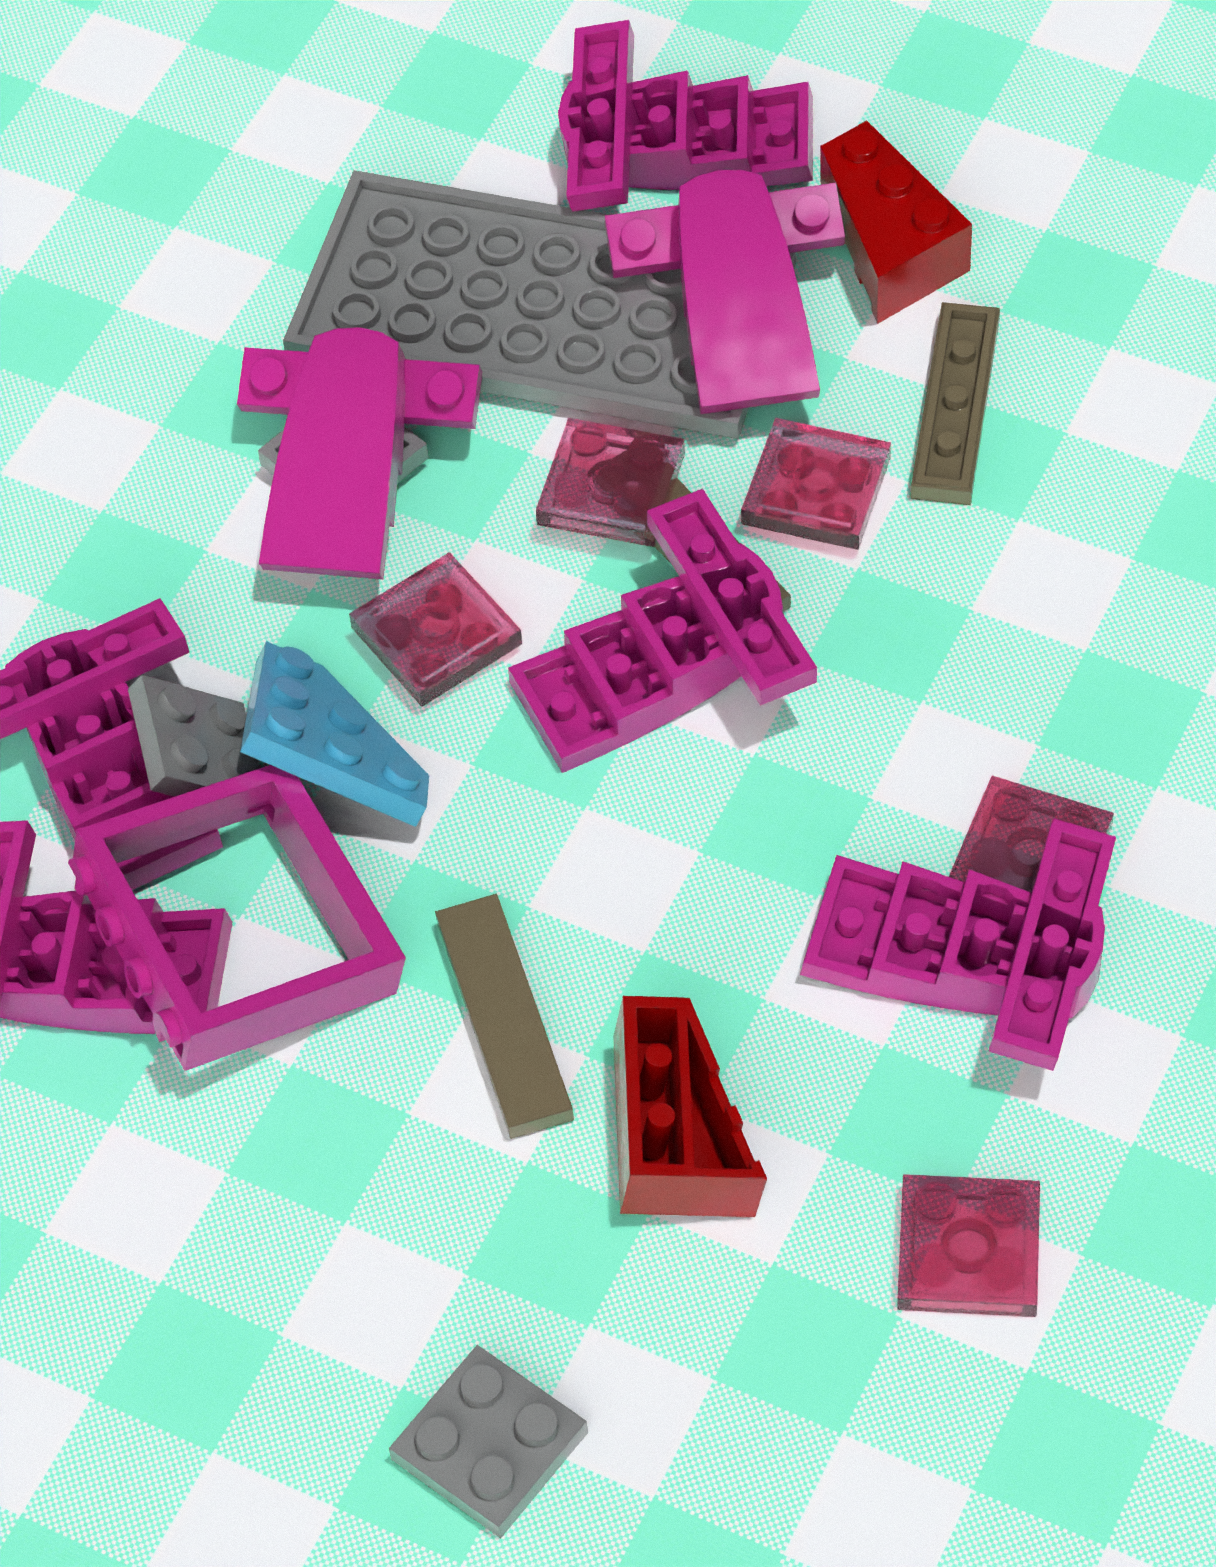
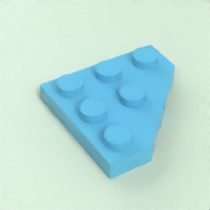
[240,641,430,827]

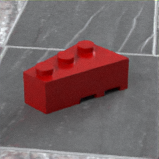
[820,120,972,324]
[613,996,767,1217]

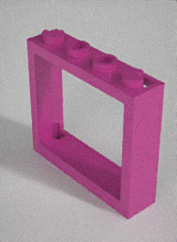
[68,765,406,1071]

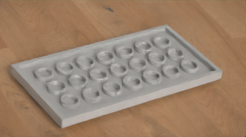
[283,170,796,439]

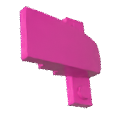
[558,20,813,212]
[605,170,845,415]
[237,327,483,580]
[508,488,817,773]
[0,598,223,890]
[800,818,1116,1071]
[0,820,233,1034]

